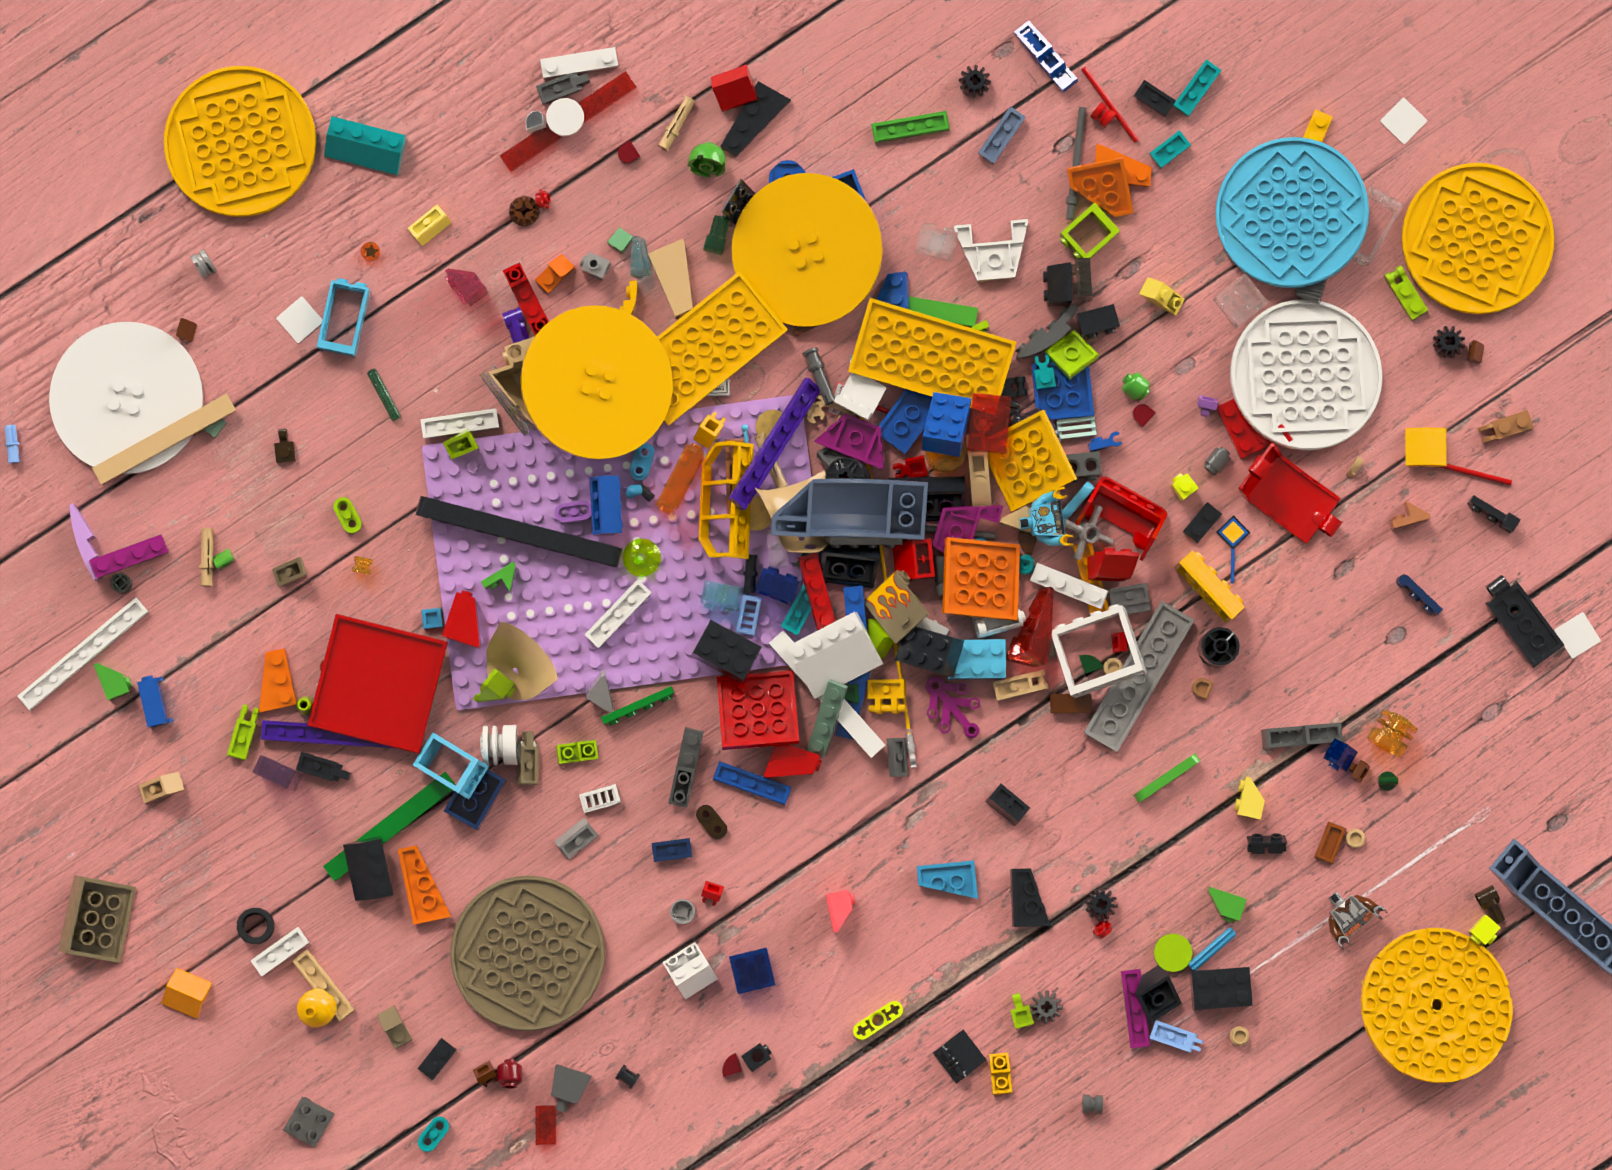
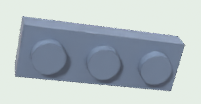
[978,106,1026,165]

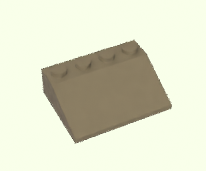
[58,875,136,963]

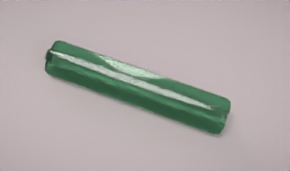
[367,368,401,421]

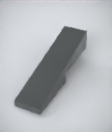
[1261,723,1343,749]

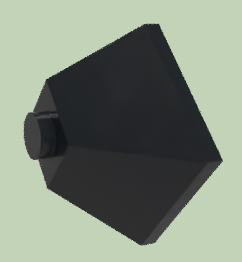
[1135,965,1182,1024]

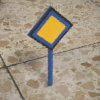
[1216,515,1250,584]

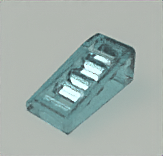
[630,236,651,279]

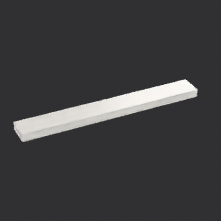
[17,597,149,711]
[769,631,886,758]

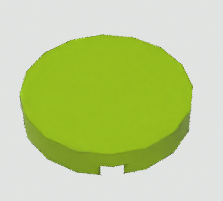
[1153,933,1192,972]

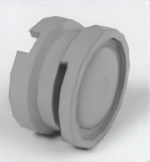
[190,249,217,279]

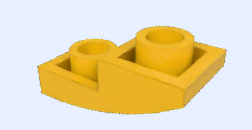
[620,280,638,315]
[989,1053,1012,1095]

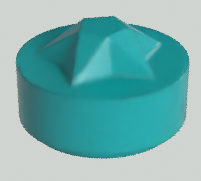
[1019,554,1035,575]

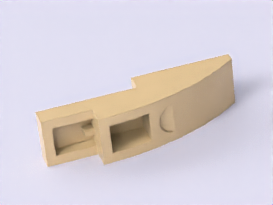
[965,433,992,506]

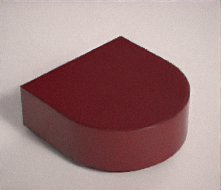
[618,141,640,164]
[1132,404,1156,427]

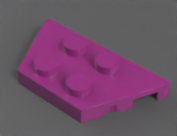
[814,413,884,470]

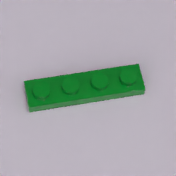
[601,686,675,726]

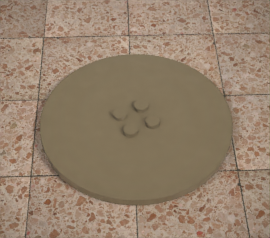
[450,876,605,1031]

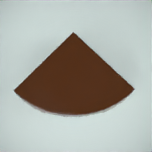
[1018,531,1037,555]

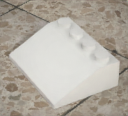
[786,612,883,699]

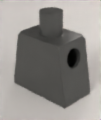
[551,1064,592,1112]

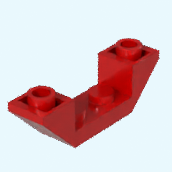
[502,262,549,335]

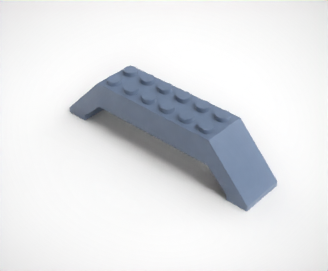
[1489,839,1612,977]

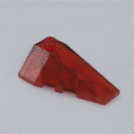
[1006,587,1054,667]

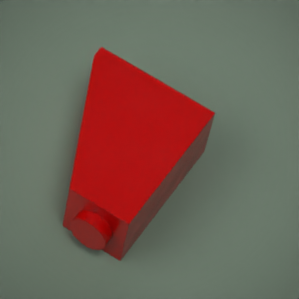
[442,590,481,649]
[763,745,822,778]

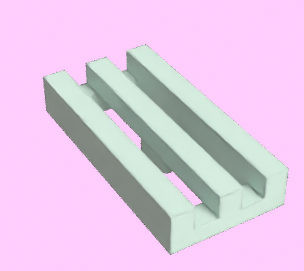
[1056,416,1097,440]

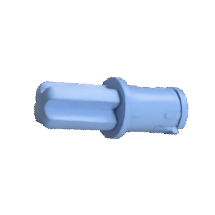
[4,425,20,463]

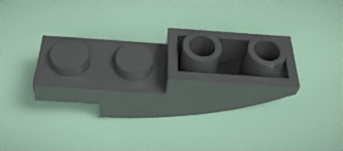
[1016,304,1078,360]
[668,727,704,808]

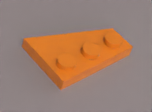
[1095,143,1152,187]
[259,648,297,713]

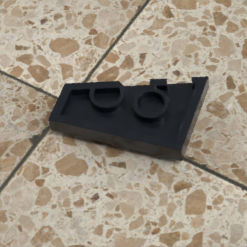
[1010,868,1051,927]

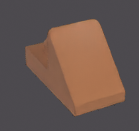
[1390,501,1431,530]

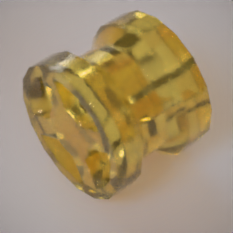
[352,556,373,575]

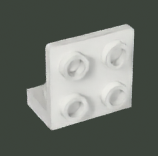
[834,373,887,421]

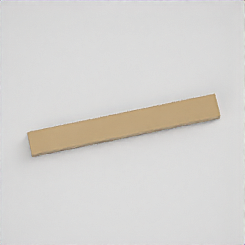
[92,394,237,485]

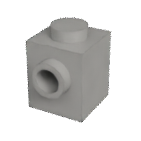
[580,252,611,281]

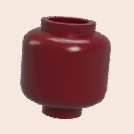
[497,1059,522,1089]

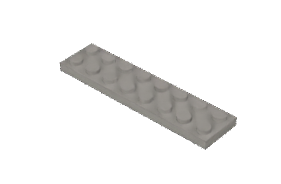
[1084,601,1194,752]

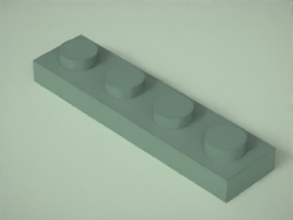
[807,679,848,757]

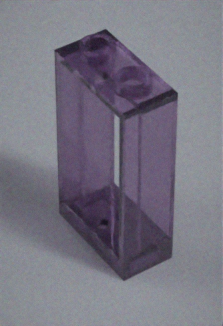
[252,755,303,791]

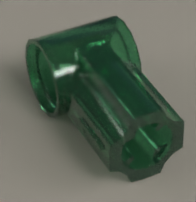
[703,215,730,256]

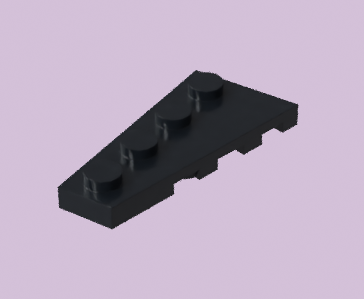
[720,81,791,157]

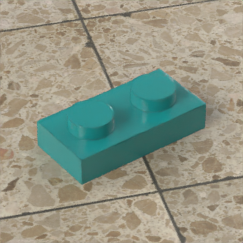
[1149,130,1191,169]

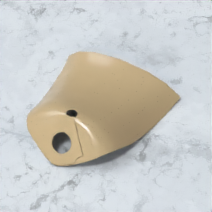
[755,470,829,553]
[486,621,558,700]

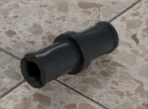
[743,554,758,593]

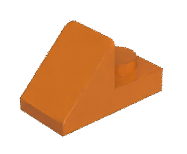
[535,254,575,294]

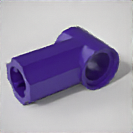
[502,307,529,344]

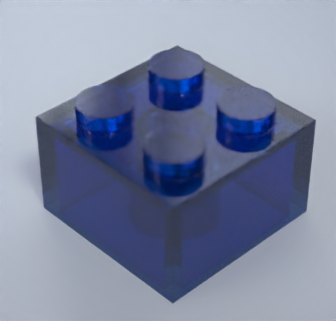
[755,566,800,606]
[729,947,776,994]

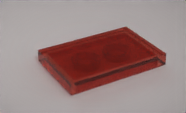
[967,393,1011,454]

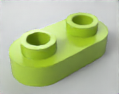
[333,497,362,534]

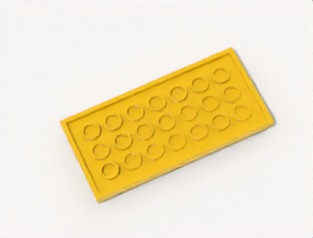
[657,271,788,426]
[848,298,1017,415]

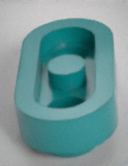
[418,1116,450,1152]

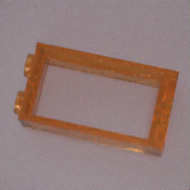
[655,443,705,517]

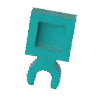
[1034,355,1056,390]

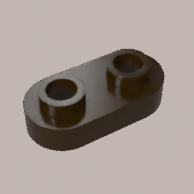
[696,805,727,839]

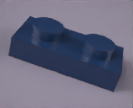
[651,838,692,862]

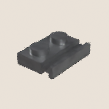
[1108,583,1151,617]

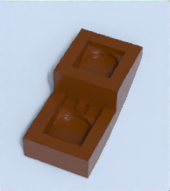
[1050,694,1092,714]

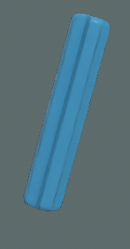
[1188,928,1236,971]

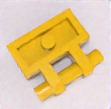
[868,679,907,714]

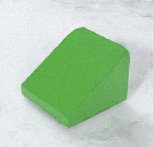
[213,549,235,570]

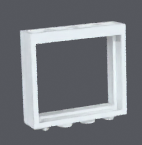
[1050,604,1147,698]

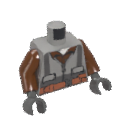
[1328,891,1388,950]

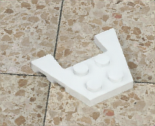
[954,219,1028,282]

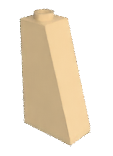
[648,239,693,319]

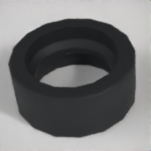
[237,908,274,944]

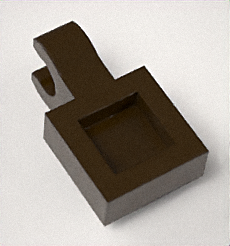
[274,428,296,463]

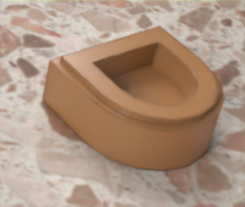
[1191,678,1214,700]

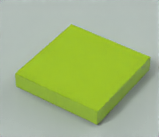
[1045,330,1099,379]

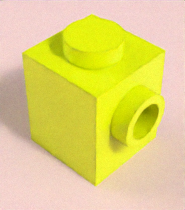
[1170,473,1199,502]
[1469,915,1501,945]

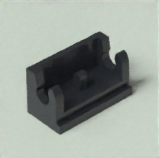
[985,784,1030,826]

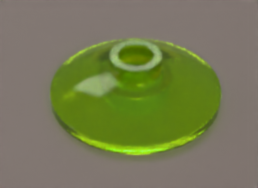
[623,538,661,577]

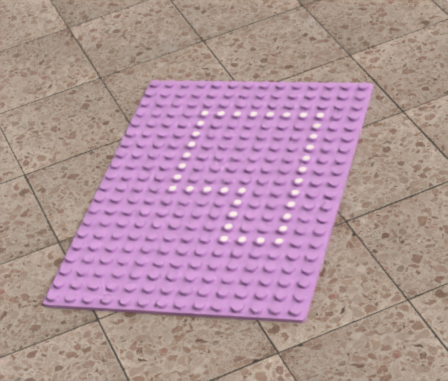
[422,395,828,710]

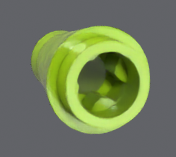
[296,696,314,715]

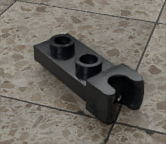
[1467,495,1521,534]

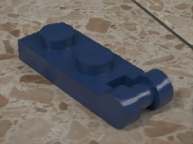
[1396,574,1443,616]

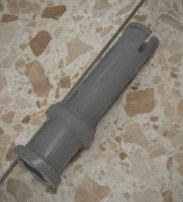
[802,347,835,405]

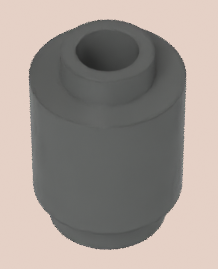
[1203,447,1231,476]

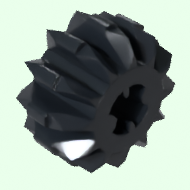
[959,65,991,98]
[1433,326,1465,358]
[1085,888,1118,921]

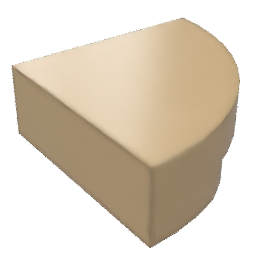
[1346,457,1364,478]

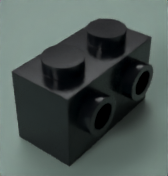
[1076,304,1120,340]

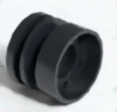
[825,457,872,479]

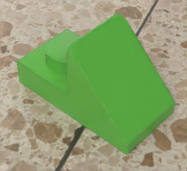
[481,561,517,592]

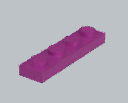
[89,534,168,579]
[1121,969,1150,1048]

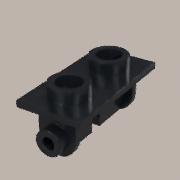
[1247,833,1287,854]

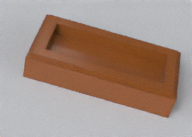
[1314,821,1347,864]

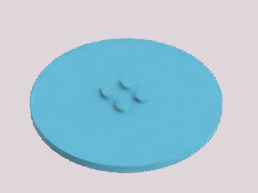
[1216,137,1369,288]

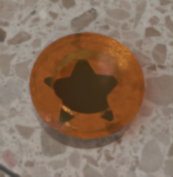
[361,242,380,262]

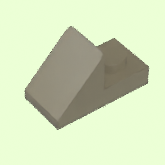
[272,557,307,587]
[377,1005,413,1049]

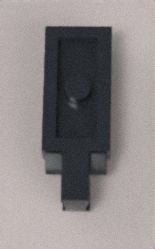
[296,752,351,782]

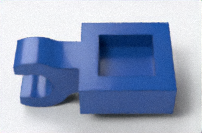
[1088,432,1122,452]

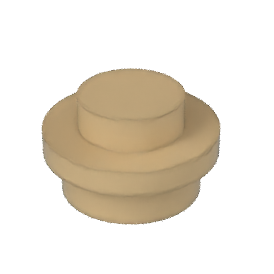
[1230,1026,1249,1046]

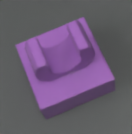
[1197,395,1218,417]

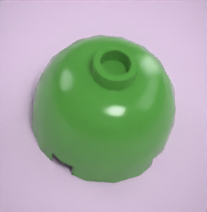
[687,142,726,178]

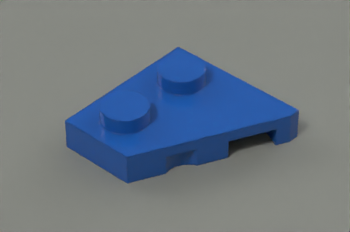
[876,271,909,309]

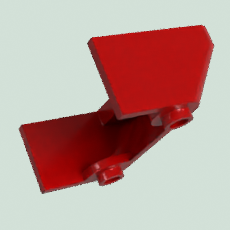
[1075,477,1167,561]

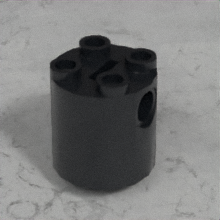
[1197,627,1240,668]

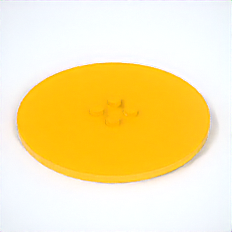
[164,66,317,217]
[1401,163,1554,315]
[732,173,883,326]
[521,305,673,459]

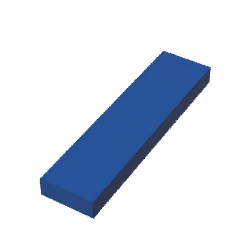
[713,761,792,805]

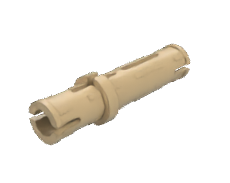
[658,96,696,151]
[754,433,788,489]
[199,528,215,587]

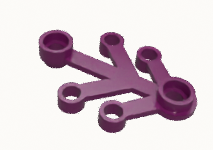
[925,676,980,739]

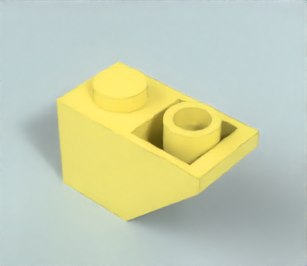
[1139,277,1185,316]
[1234,777,1265,820]

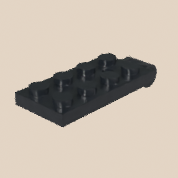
[1485,575,1564,668]

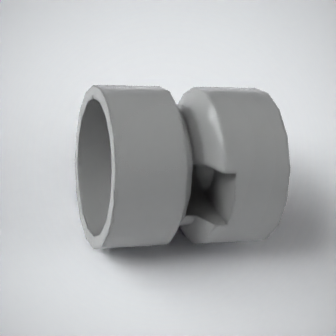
[670,899,696,924]

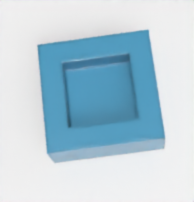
[421,608,443,629]

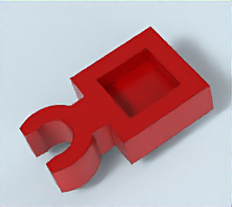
[893,455,928,478]

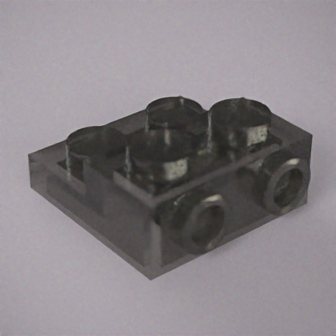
[1071,258,1093,302]

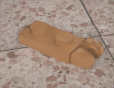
[1477,410,1534,443]

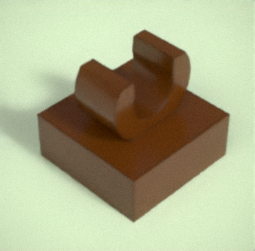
[1346,760,1370,784]
[473,1060,497,1087]

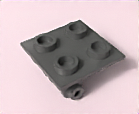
[283,1096,334,1147]

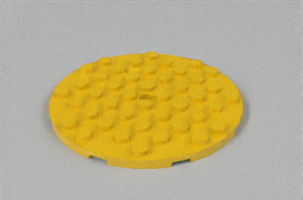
[1360,928,1513,1083]

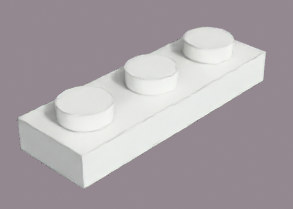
[251,927,310,976]

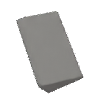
[555,818,599,860]

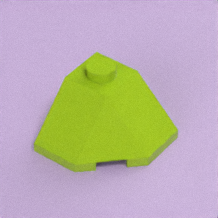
[473,668,516,702]

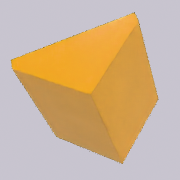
[161,968,212,1019]

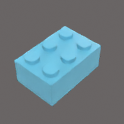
[947,639,1006,680]

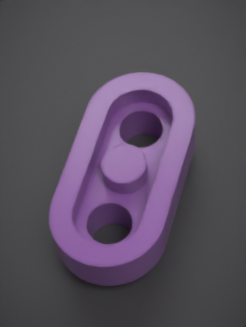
[555,501,591,523]

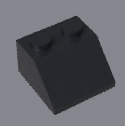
[1043,262,1073,307]

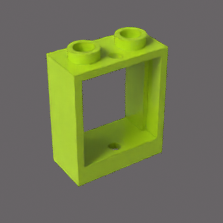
[1060,203,1120,263]

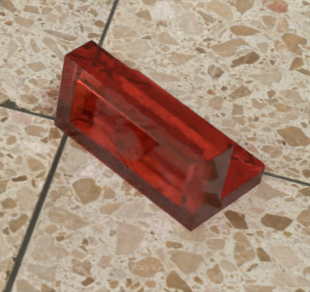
[535,1105,556,1145]

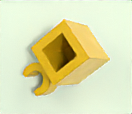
[693,412,725,449]

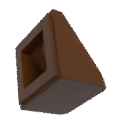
[176,318,197,342]
[1467,340,1484,363]

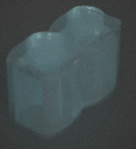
[700,580,743,614]

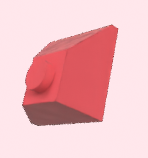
[826,890,855,933]

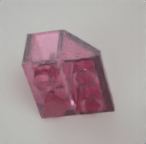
[445,268,488,307]

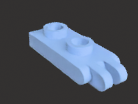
[1149,1020,1203,1053]

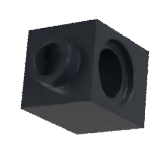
[741,1043,772,1072]

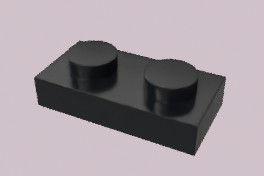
[1133,80,1176,117]
[1183,502,1222,544]
[417,1038,457,1080]

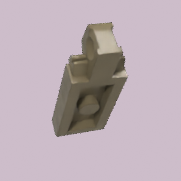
[517,731,539,785]

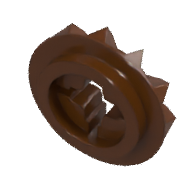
[509,195,540,226]

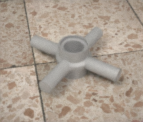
[1063,505,1113,560]

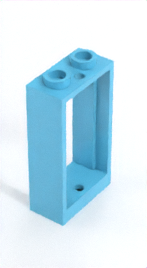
[317,278,371,357]
[413,733,489,799]

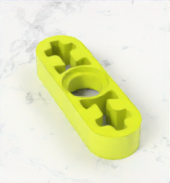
[853,1001,903,1040]

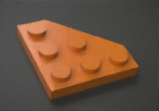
[1067,157,1134,217]

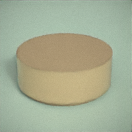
[1103,658,1123,675]
[1345,829,1365,848]

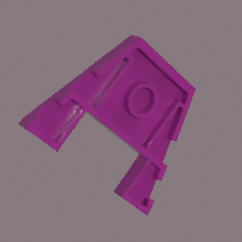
[932,505,1003,553]

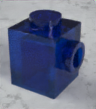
[1323,738,1358,772]

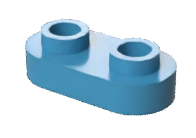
[630,443,655,481]

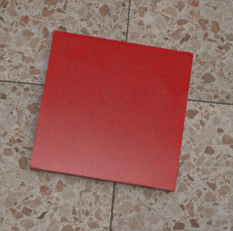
[307,614,448,754]

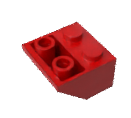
[893,538,935,581]
[1087,548,1139,582]

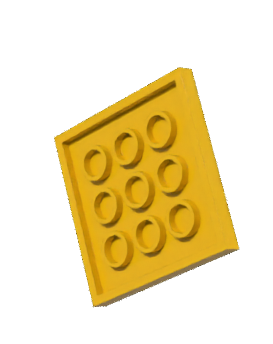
[985,410,1077,512]

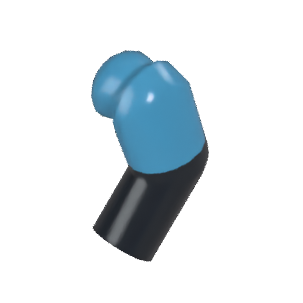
[626,484,655,502]

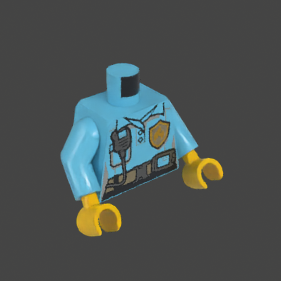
[1019,487,1073,547]

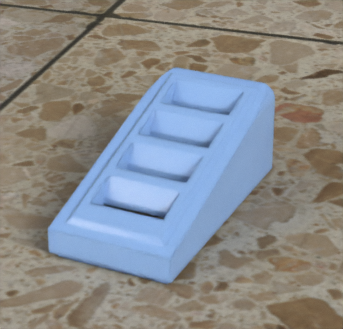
[736,593,762,636]

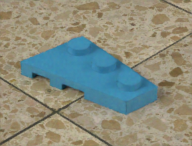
[916,860,978,899]

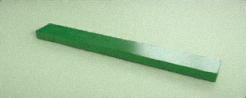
[323,771,456,881]

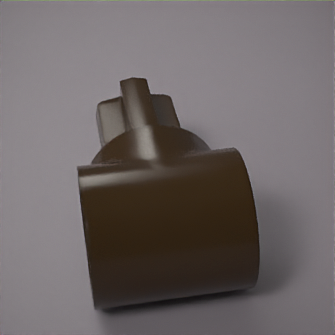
[1475,885,1505,924]

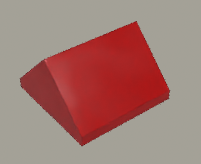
[711,64,758,112]

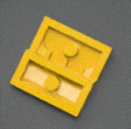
[1405,427,1447,467]

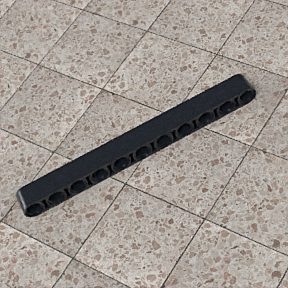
[415,496,622,567]

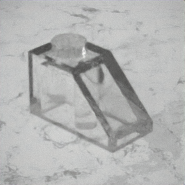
[766,530,789,569]

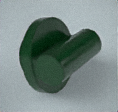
[1378,771,1398,791]

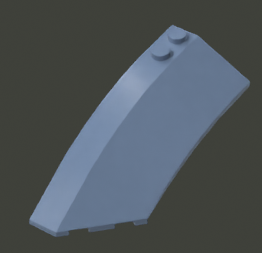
[771,479,928,540]

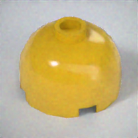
[297,988,337,1028]

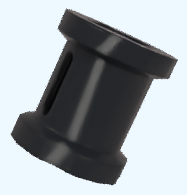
[615,1065,640,1089]

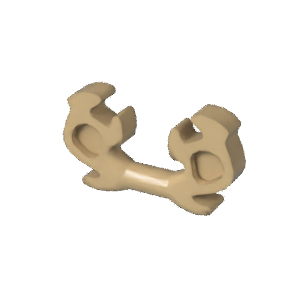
[806,396,856,424]

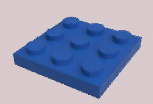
[1031,362,1094,420]

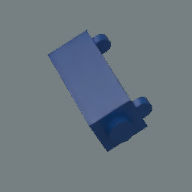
[137,675,173,728]

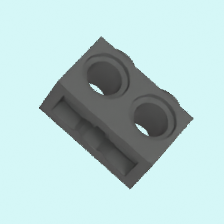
[1066,451,1102,482]

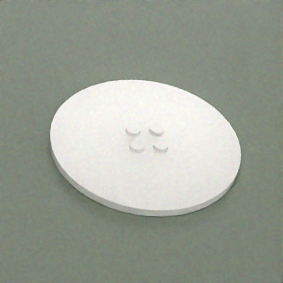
[1230,299,1382,451]
[49,322,203,474]

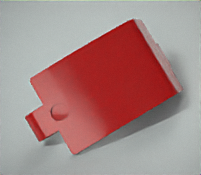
[1238,443,1343,544]

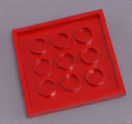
[717,670,800,750]

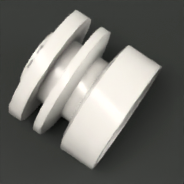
[480,725,518,766]

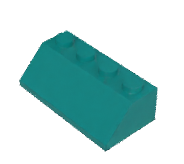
[324,116,407,175]

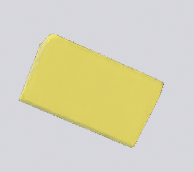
[408,205,451,246]

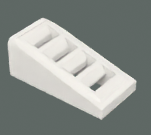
[579,784,621,813]

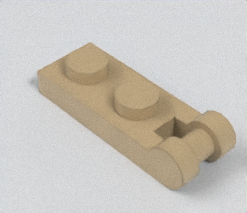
[992,670,1049,701]

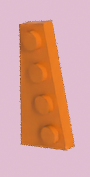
[398,845,452,925]

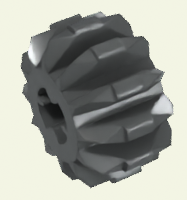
[1030,990,1063,1023]

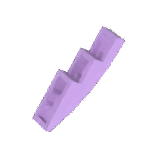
[69,503,103,581]

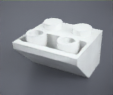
[662,942,718,1000]

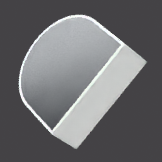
[526,111,546,133]

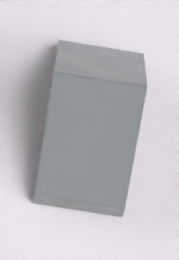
[586,670,613,712]

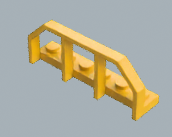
[698,441,754,559]

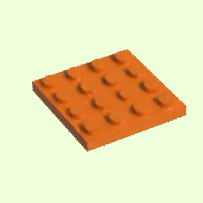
[942,537,1020,621]

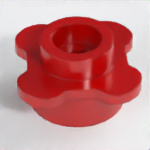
[535,189,551,209]
[1093,920,1112,939]

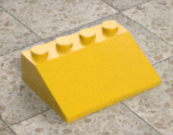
[1174,550,1244,623]

